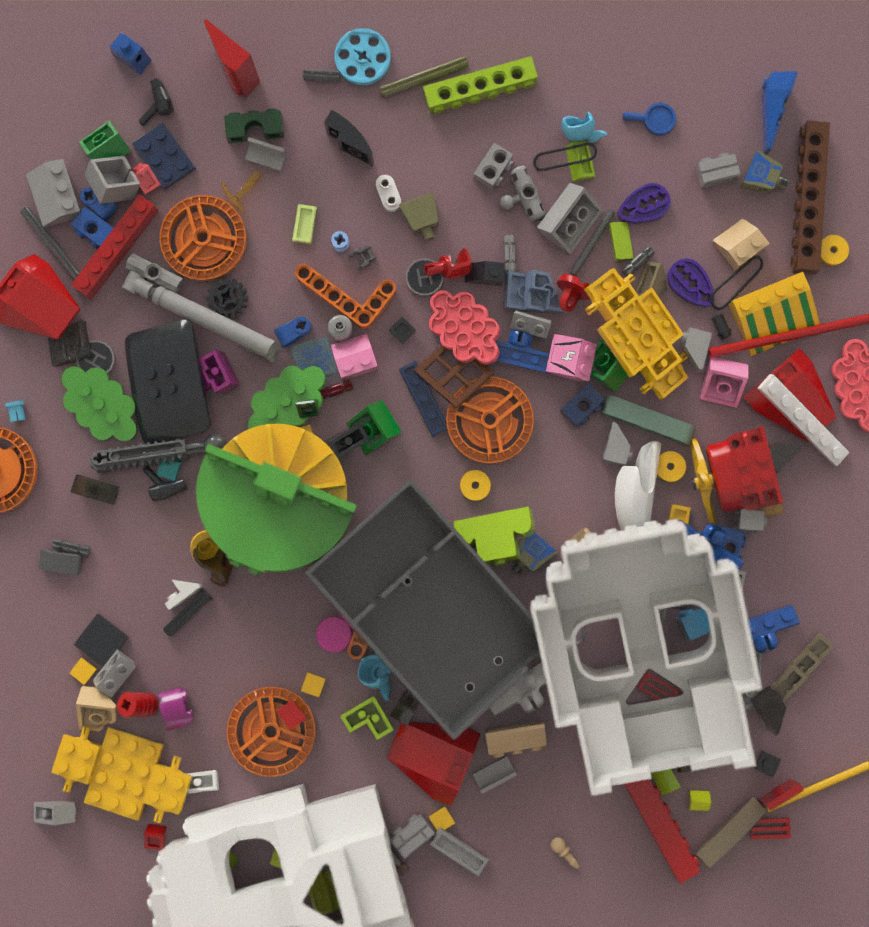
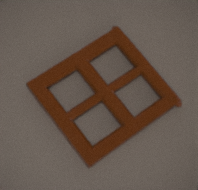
[414,344,495,409]

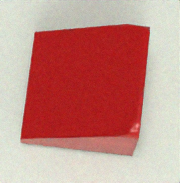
[144,824,167,850]

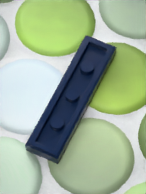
[399,361,447,437]

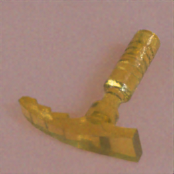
[221,170,261,212]

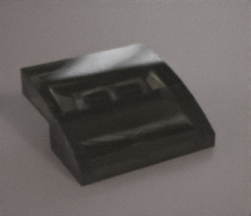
[48,320,91,367]

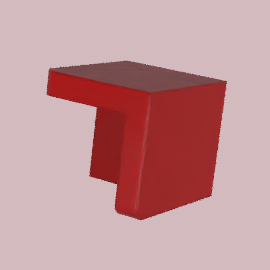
[276,700,308,731]

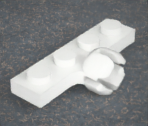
[489,662,547,717]

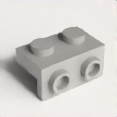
[510,310,552,339]

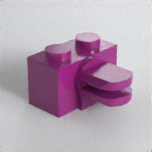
[200,350,240,394]

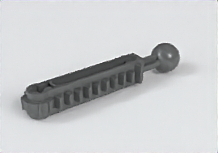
[89,433,227,474]

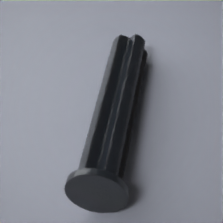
[163,588,213,637]

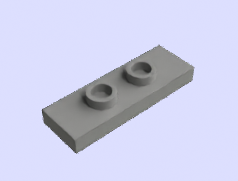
[429,827,489,877]

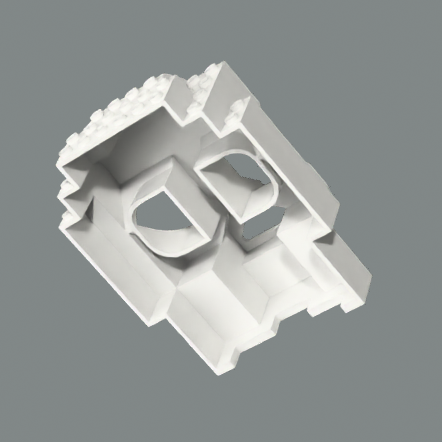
[531,519,762,796]
[147,783,414,927]

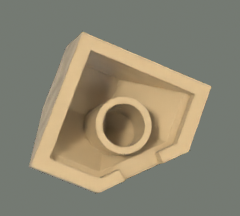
[76,686,117,732]

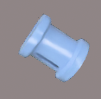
[331,231,349,252]

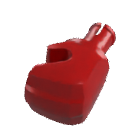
[424,247,472,279]

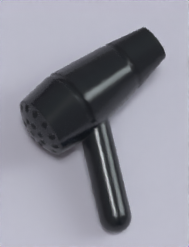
[139,78,174,125]
[143,466,187,502]

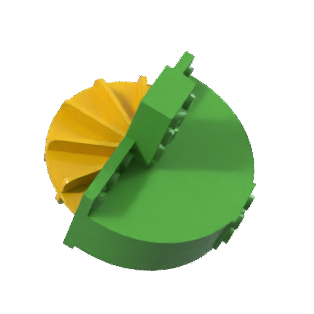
[196,424,357,576]

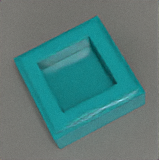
[157,460,182,481]

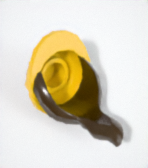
[190,530,227,582]

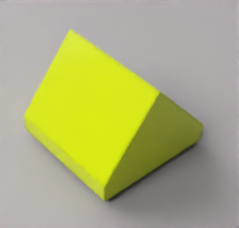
[689,790,711,811]

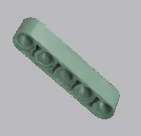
[601,395,696,446]

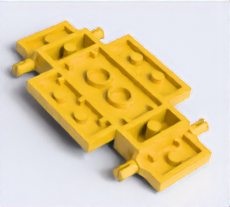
[584,268,689,400]
[51,726,193,823]

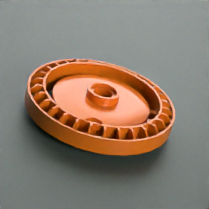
[159,195,247,282]
[446,377,534,464]
[0,427,38,513]
[226,686,316,777]

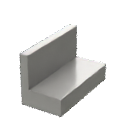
[245,137,287,173]
[473,755,517,794]

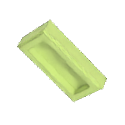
[292,204,317,245]

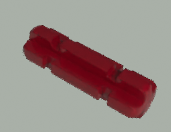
[320,380,353,399]

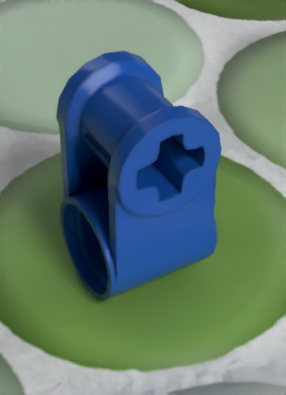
[80,187,118,222]
[274,316,312,348]

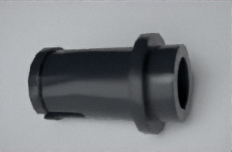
[712,314,732,339]

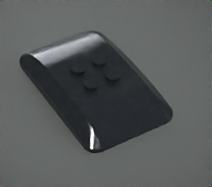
[125,320,211,444]

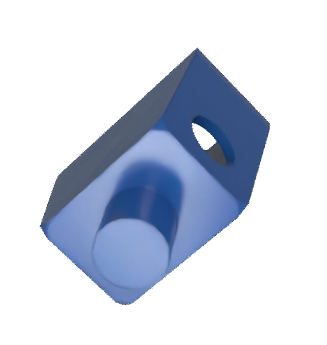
[110,32,152,75]

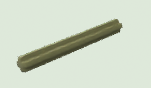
[380,56,468,97]

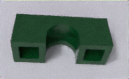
[224,108,284,143]

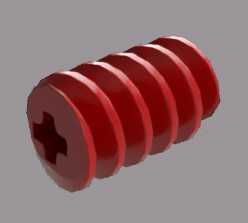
[117,692,159,718]

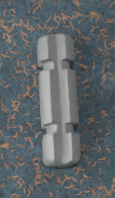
[504,235,516,272]

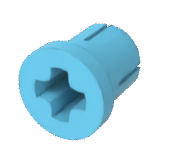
[5,400,26,422]

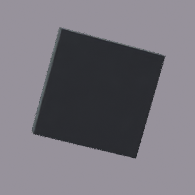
[74,614,129,667]

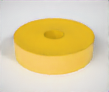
[821,235,849,266]
[657,451,686,482]
[460,470,491,501]

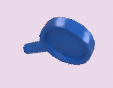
[623,103,676,136]

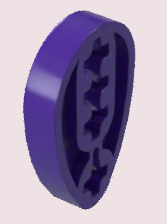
[617,183,670,224]
[667,259,714,308]

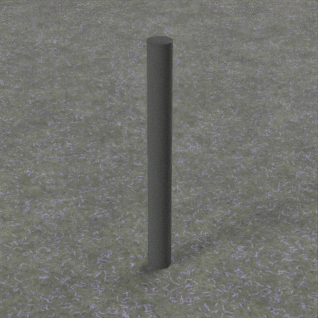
[570,209,615,276]

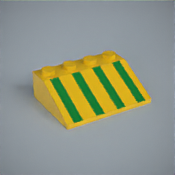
[728,272,820,356]

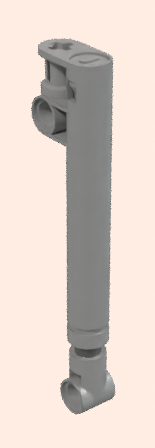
[121,271,281,363]

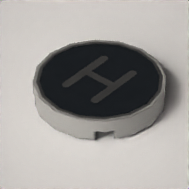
[406,259,443,297]
[76,340,115,374]

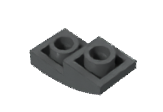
[39,549,81,575]

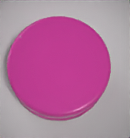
[316,616,353,652]

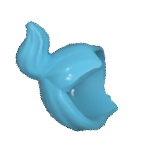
[561,112,607,143]
[358,655,392,702]

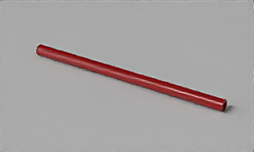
[708,314,869,358]

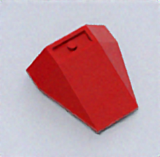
[0,254,81,340]
[742,348,836,442]
[387,721,481,806]

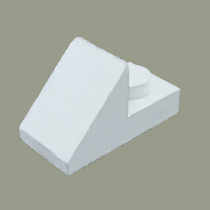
[165,580,203,610]

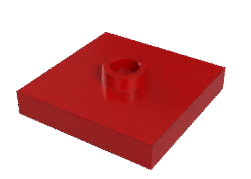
[758,779,804,810]

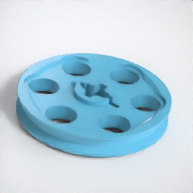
[334,28,391,86]

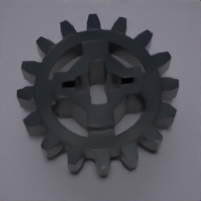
[206,277,249,318]

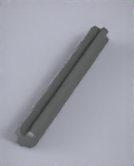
[20,206,80,280]

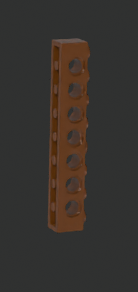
[790,120,830,275]

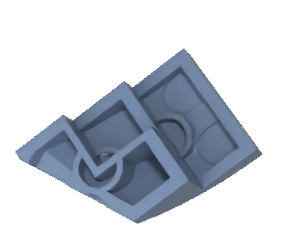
[504,270,563,313]

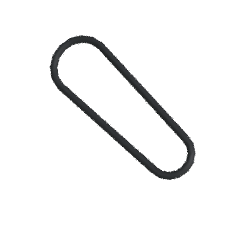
[710,256,763,310]

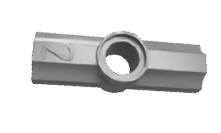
[125,253,184,293]

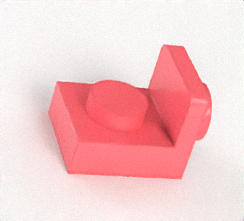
[132,163,161,194]

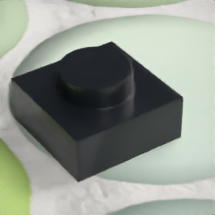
[389,317,416,344]
[754,751,781,777]

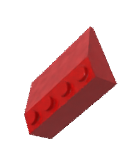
[204,19,260,98]

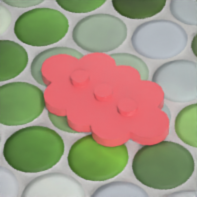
[429,290,500,365]
[831,339,869,433]

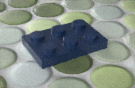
[132,122,196,190]

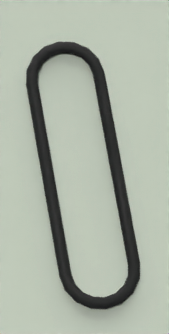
[533,143,597,171]

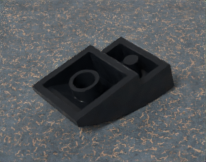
[324,109,374,167]

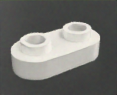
[376,175,401,212]

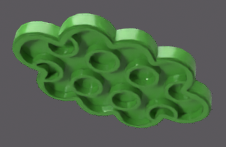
[62,366,138,441]
[248,366,326,429]

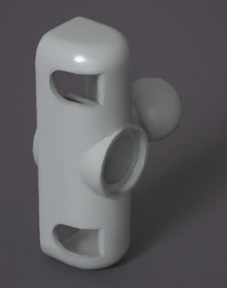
[500,166,546,222]

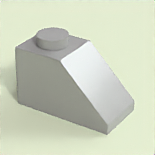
[681,327,712,373]
[602,422,633,466]
[34,801,76,825]

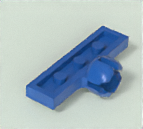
[495,330,552,374]
[678,520,744,572]
[748,605,800,653]

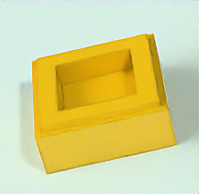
[668,504,691,524]
[69,658,98,685]
[301,672,326,697]
[428,806,455,830]

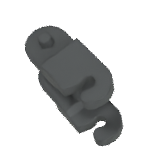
[348,246,377,271]

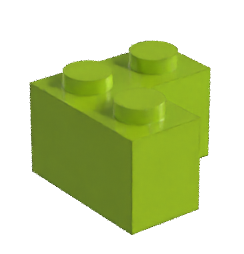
[340,695,395,740]

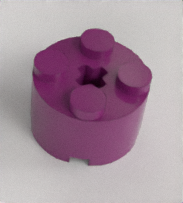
[158,687,194,731]

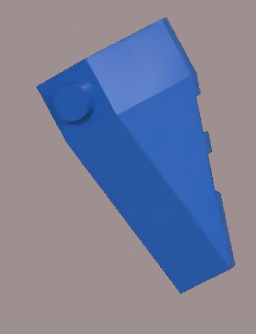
[761,71,798,155]

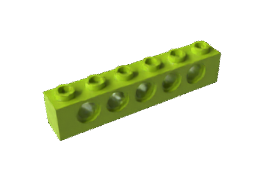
[423,56,538,114]

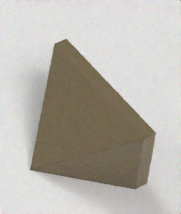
[636,262,667,296]

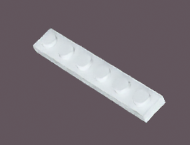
[758,374,849,466]

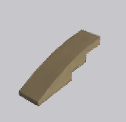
[766,632,835,705]
[695,797,767,868]

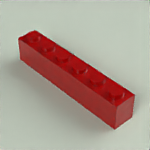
[71,194,159,300]
[624,776,700,884]

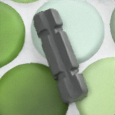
[303,69,340,82]
[622,246,655,276]
[52,539,91,557]

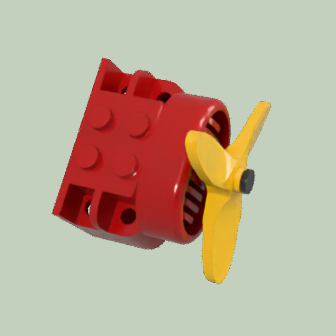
[690,426,783,525]

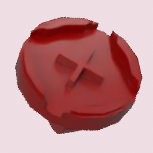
[556,274,590,312]

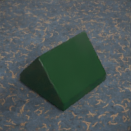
[296,399,319,418]

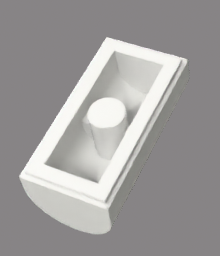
[187,770,219,794]

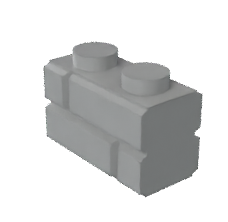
[696,153,741,188]
[390,814,436,859]

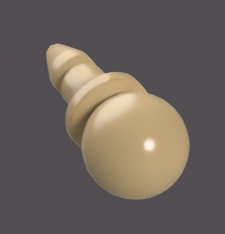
[551,837,579,869]

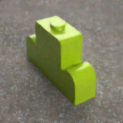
[454,506,535,566]

